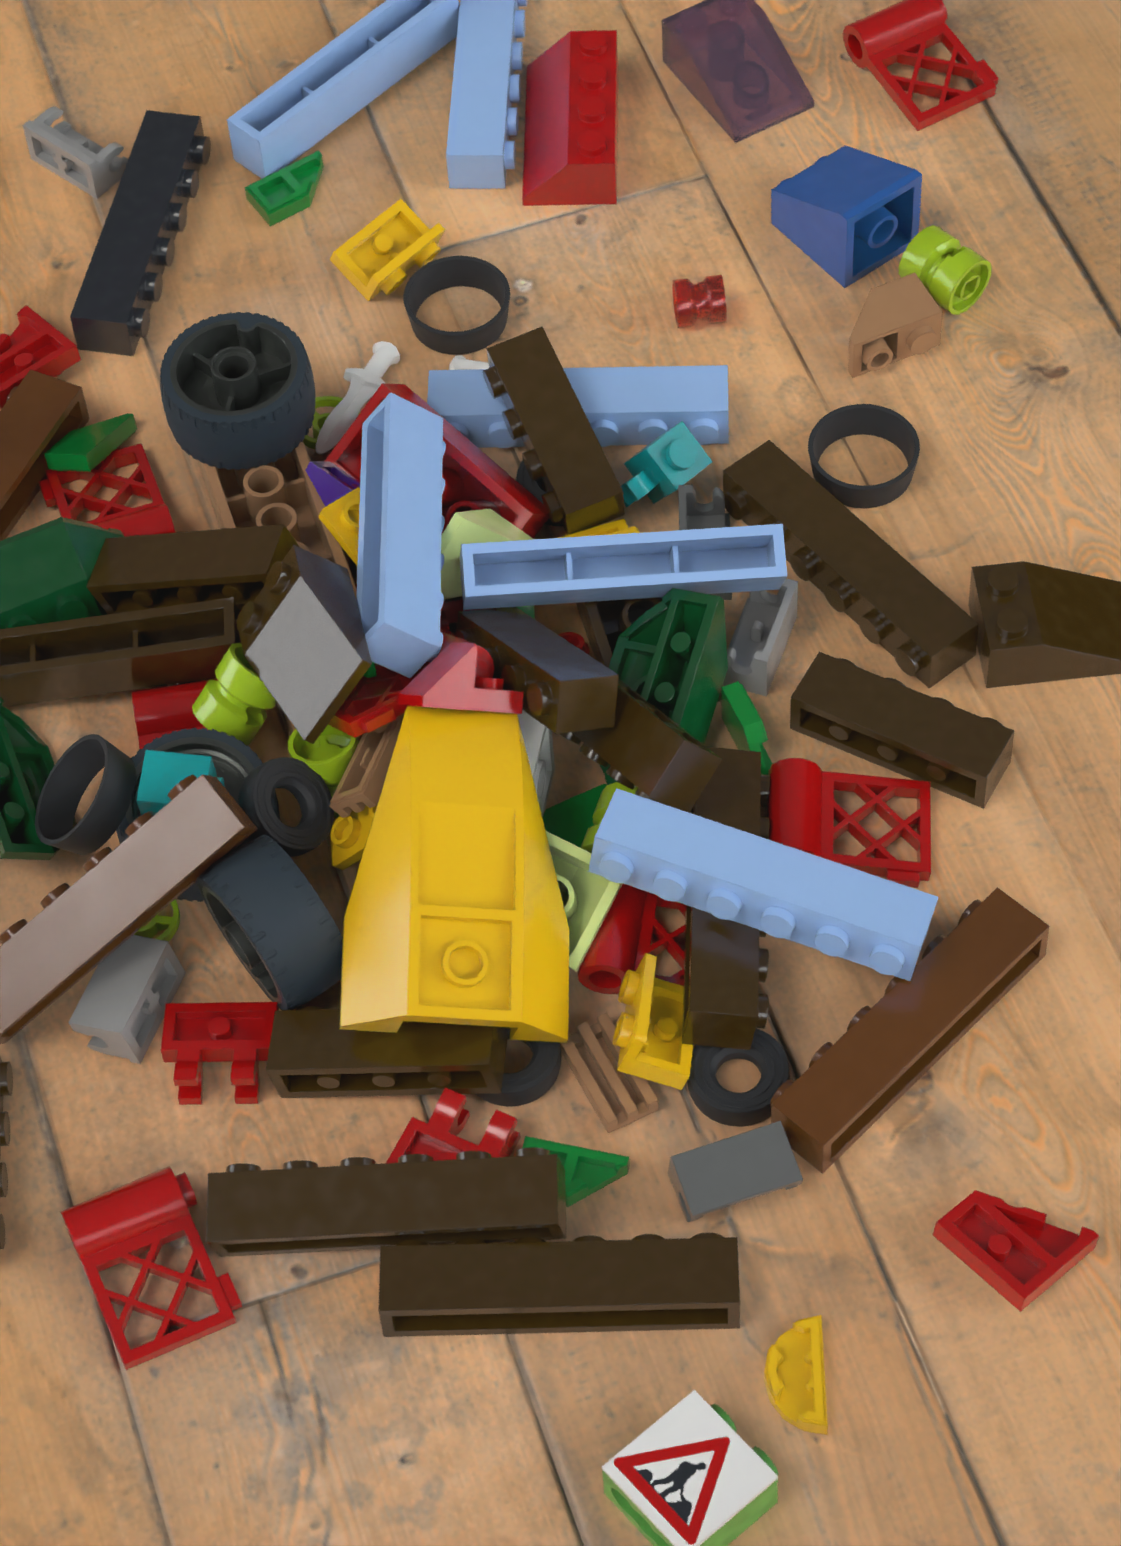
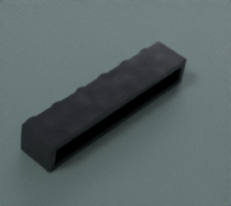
[70,110,211,356]

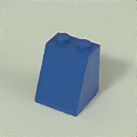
[771,145,922,288]

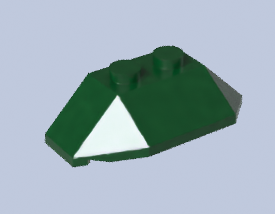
[0,517,124,629]
[599,588,728,785]
[0,697,77,860]

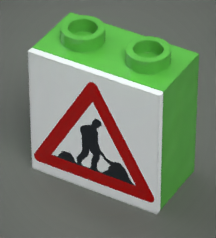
[602,1390,778,1546]

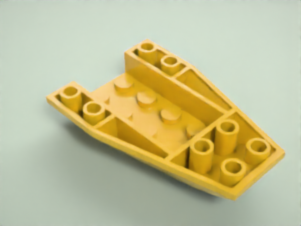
[340,705,569,1043]

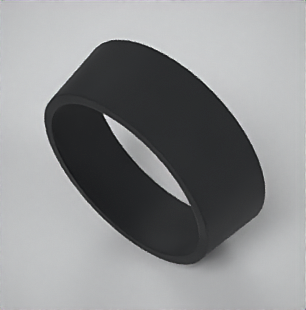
[403,256,510,355]
[808,404,920,508]
[35,734,136,855]

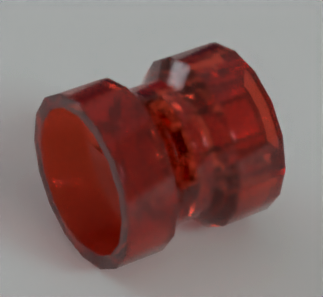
[672,274,727,328]

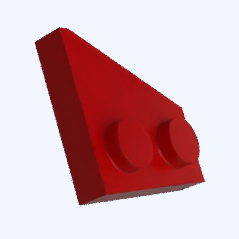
[0,305,81,409]
[932,1190,1099,1312]

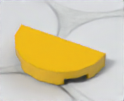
[764,1315,828,1435]

